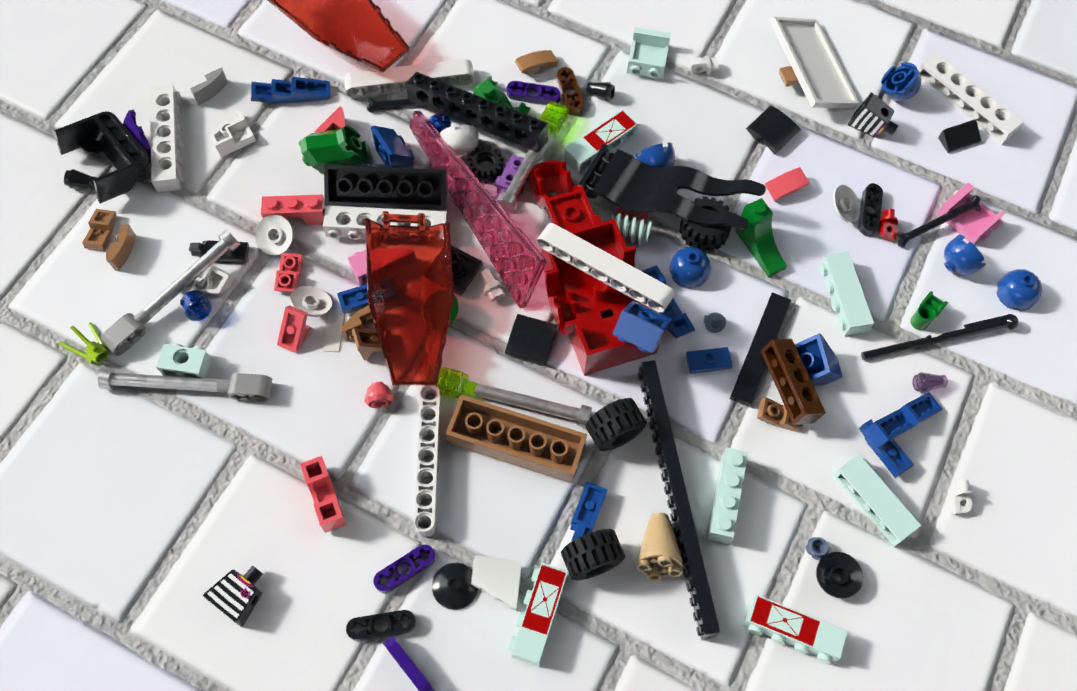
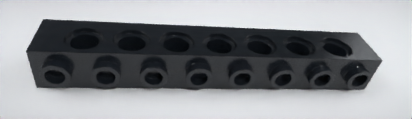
[406,72,548,153]

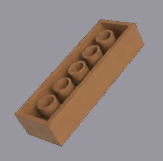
[445,395,587,483]

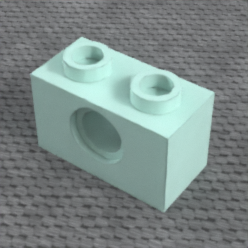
[156,343,211,378]

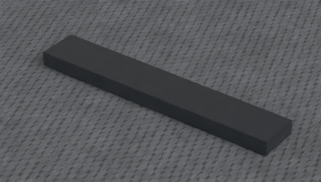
[729,292,791,407]

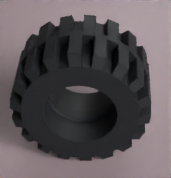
[679,197,732,252]
[585,398,647,451]
[561,529,626,580]

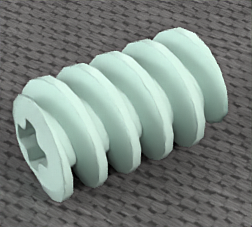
[611,213,652,245]

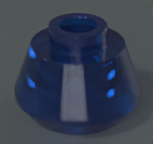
[426,114,451,139]

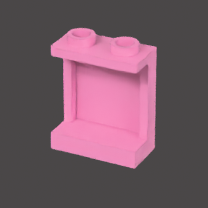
[936,182,1005,244]

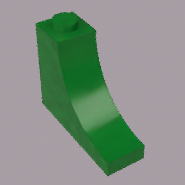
[735,198,787,278]

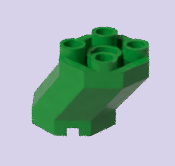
[299,125,371,174]

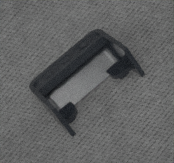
[54,111,149,204]

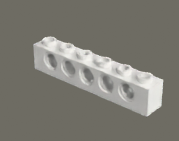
[918,52,1024,145]
[150,84,184,193]
[323,206,448,244]

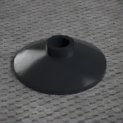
[816,552,863,599]
[432,563,478,610]

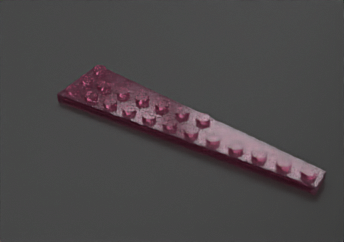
[409,111,547,308]

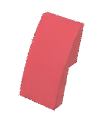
[765,167,810,202]
[274,253,304,293]

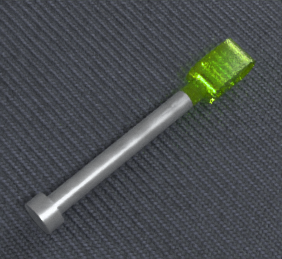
[495,100,569,214]
[424,365,592,428]

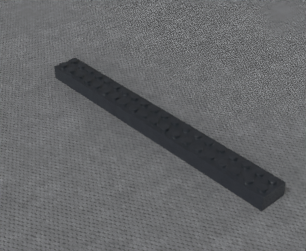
[638,360,720,640]

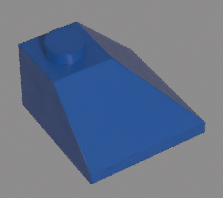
[795,333,843,386]

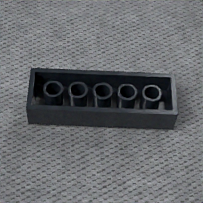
[324,162,448,210]

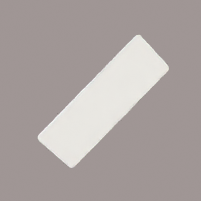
[322,309,345,352]

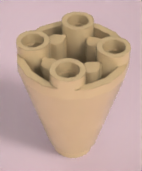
[636,512,683,581]

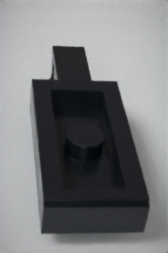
[189,240,250,264]

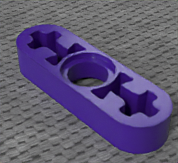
[507,81,561,106]
[373,545,435,593]
[383,636,435,691]

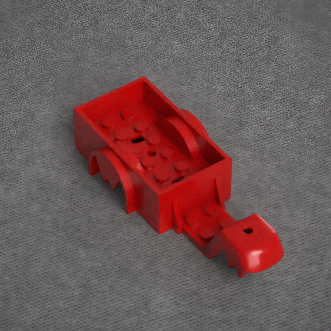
[528,160,661,376]

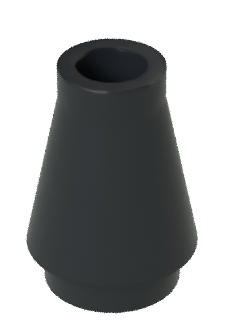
[586,82,615,101]
[64,169,97,189]

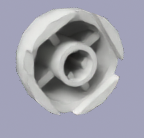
[440,125,479,160]

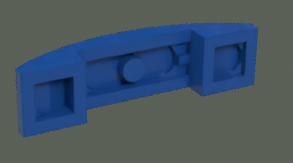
[643,265,695,338]

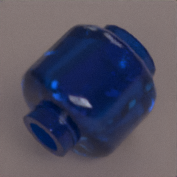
[180,290,212,321]

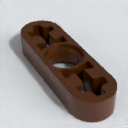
[557,67,584,116]

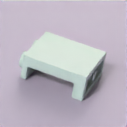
[626,27,671,79]

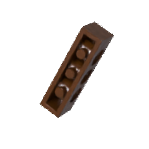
[761,339,826,425]

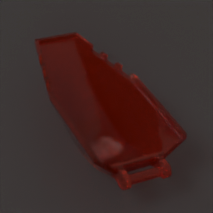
[267,0,410,73]
[365,211,454,385]

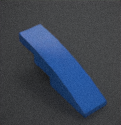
[251,77,330,103]

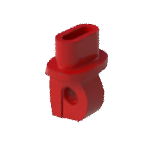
[879,209,898,242]

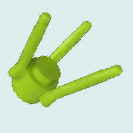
[59,322,109,364]

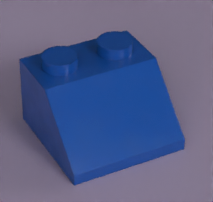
[371,126,415,165]
[612,301,672,353]

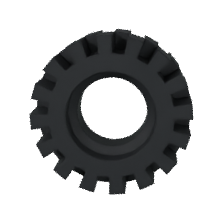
[468,145,504,184]

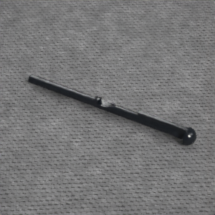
[861,314,1019,360]

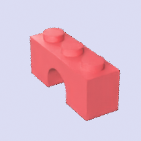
[261,194,326,225]
[300,456,347,533]

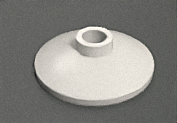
[833,185,860,223]
[255,215,293,255]
[290,286,332,317]

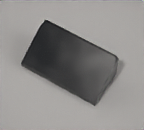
[938,119,981,153]

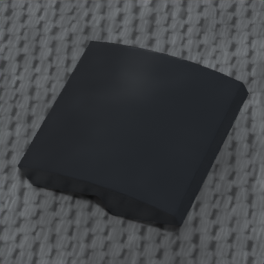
[746,105,801,154]
[505,314,558,365]

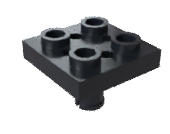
[426,244,483,296]

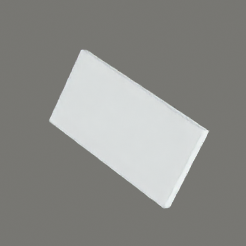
[770,16,860,108]

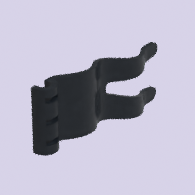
[578,144,766,230]

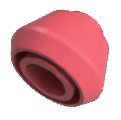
[364,382,394,408]

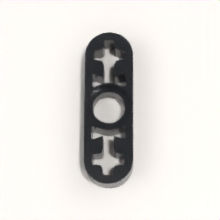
[858,183,883,236]
[346,610,416,641]

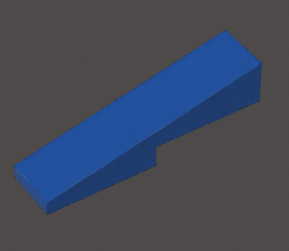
[864,392,943,449]

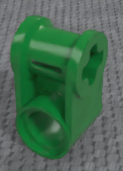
[910,291,948,330]

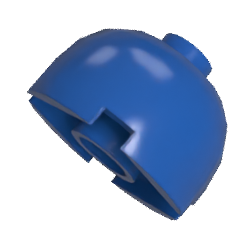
[881,62,922,101]
[635,142,675,167]
[944,234,986,276]
[669,247,711,289]
[996,269,1042,311]

